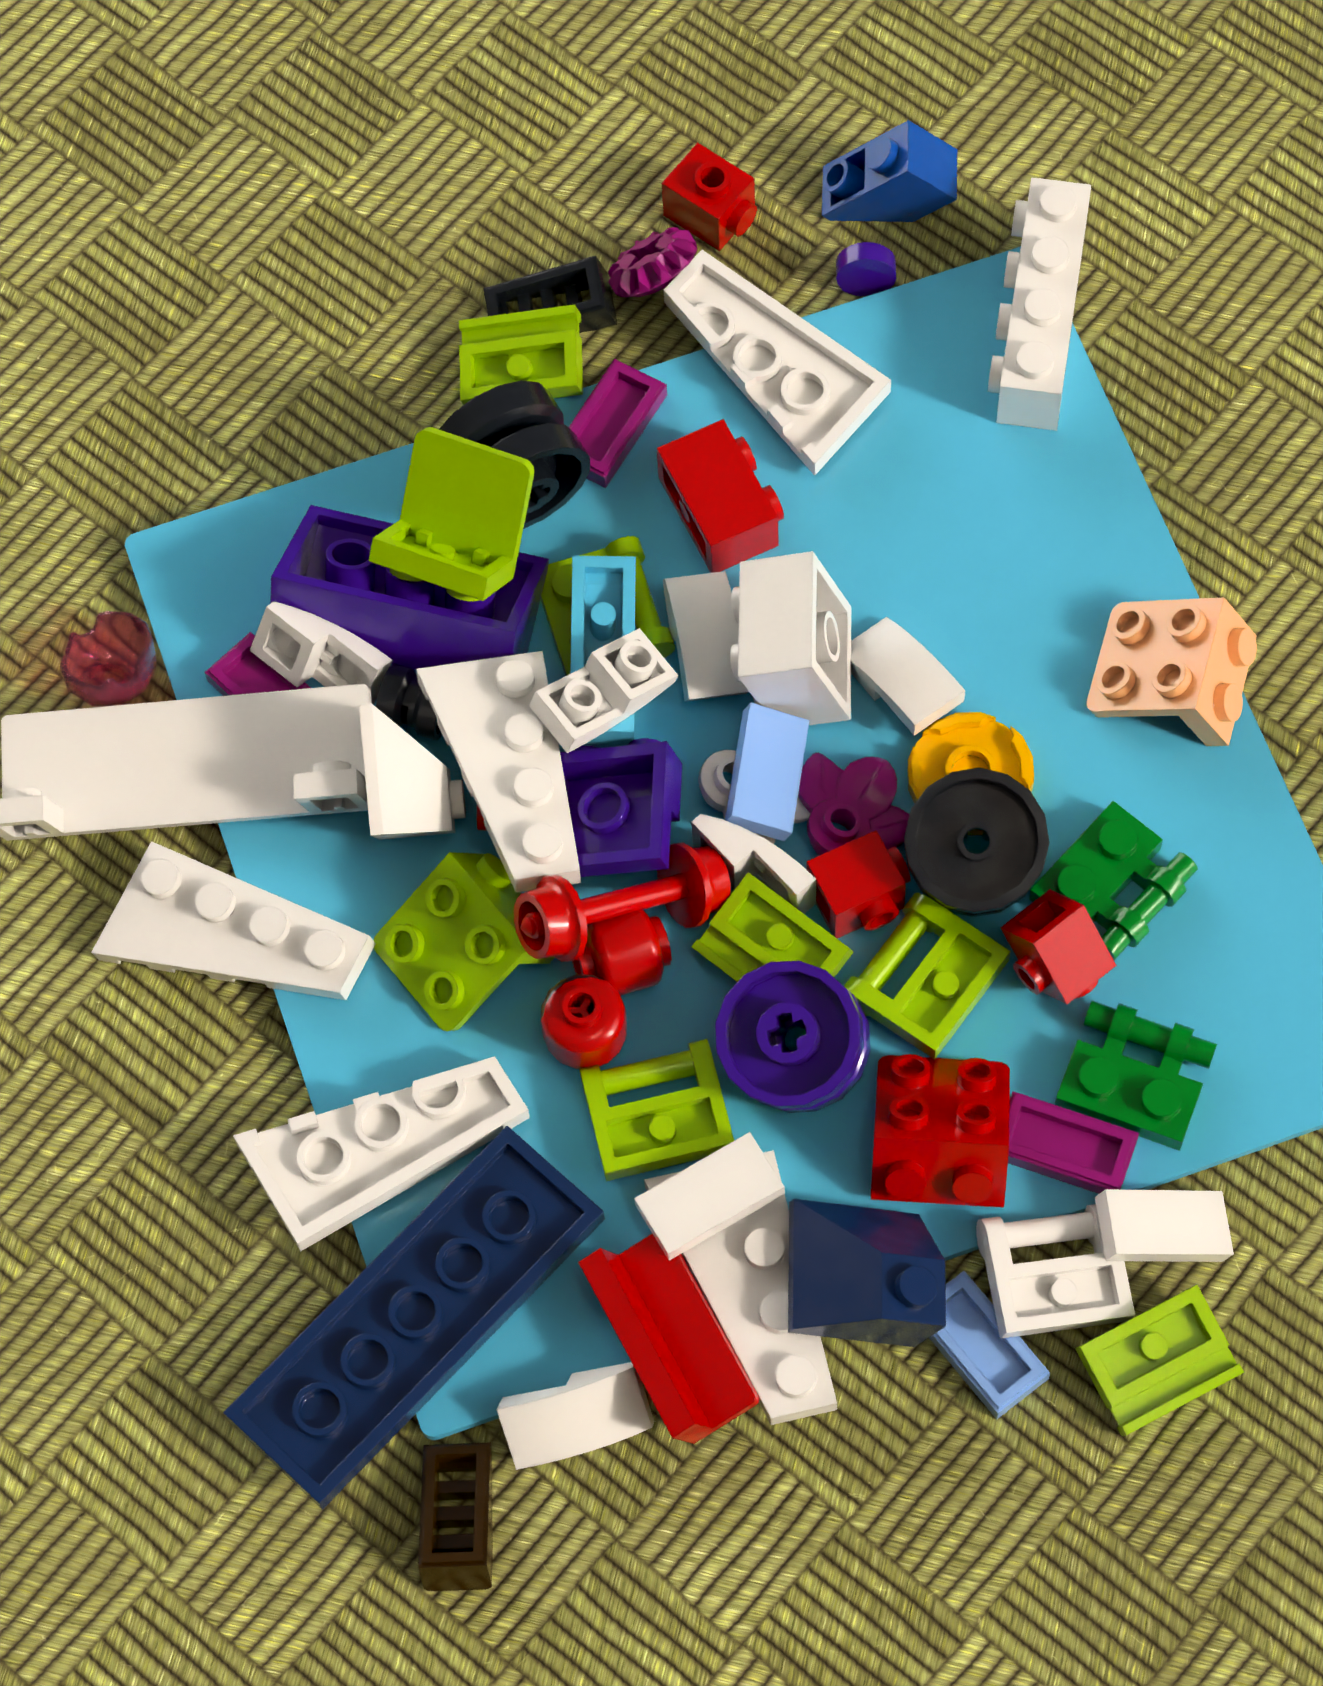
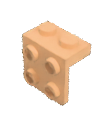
[1086,597,1257,746]

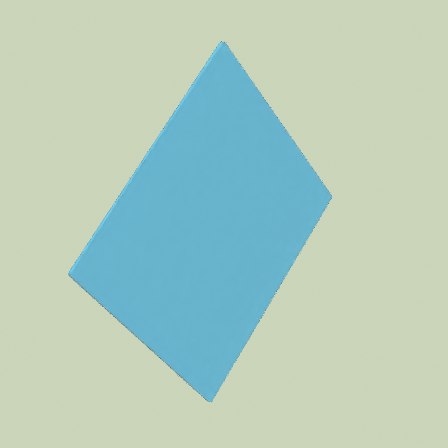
[125,246,1323,1440]

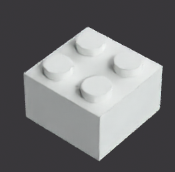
[730,551,851,725]

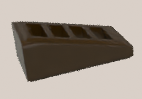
[418,1442,493,1591]

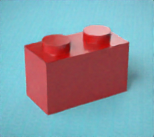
[657,419,784,573]

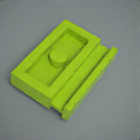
[459,304,583,405]
[691,872,854,982]
[1075,1285,1244,1436]

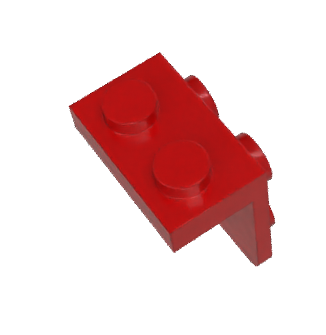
[871,1054,1010,1208]

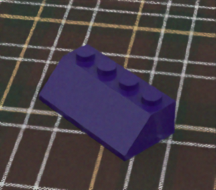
[270,505,549,670]

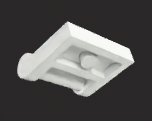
[976,1204,1135,1339]

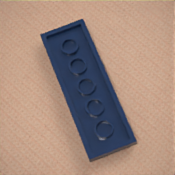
[223,1126,605,1510]

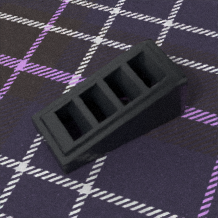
[483,255,617,333]

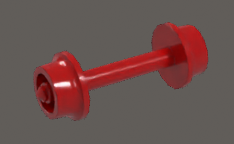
[514,842,731,962]

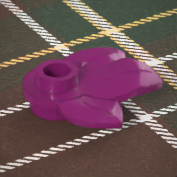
[798,752,910,855]

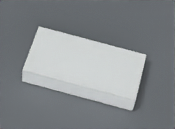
[634,1132,785,1261]
[1095,1189,1234,1262]

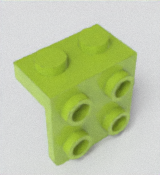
[369,427,534,601]
[373,852,555,1031]

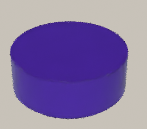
[836,242,896,296]

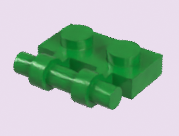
[1029,801,1198,960]
[1055,1001,1217,1151]

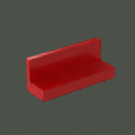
[578,1233,759,1444]

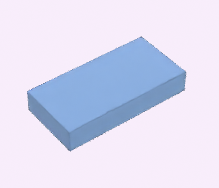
[725,702,810,841]
[929,1271,1050,1419]

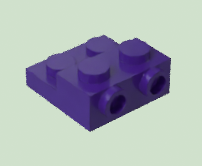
[560,738,682,877]

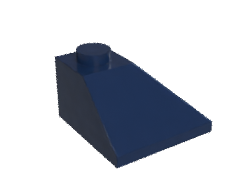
[788,1199,946,1347]

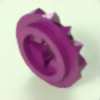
[608,227,697,297]

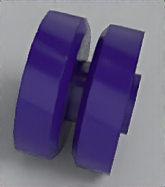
[715,960,870,1113]

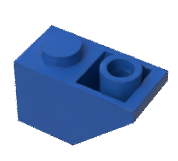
[822,120,957,222]

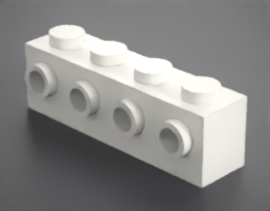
[988,177,1091,431]

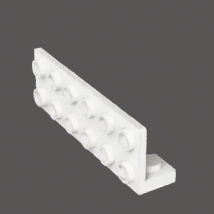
[0,684,372,841]

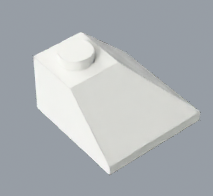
[359,703,466,840]

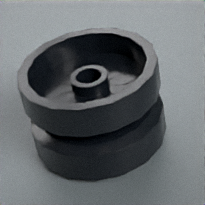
[439,380,590,529]
[904,768,1050,917]

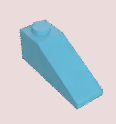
[570,555,636,748]

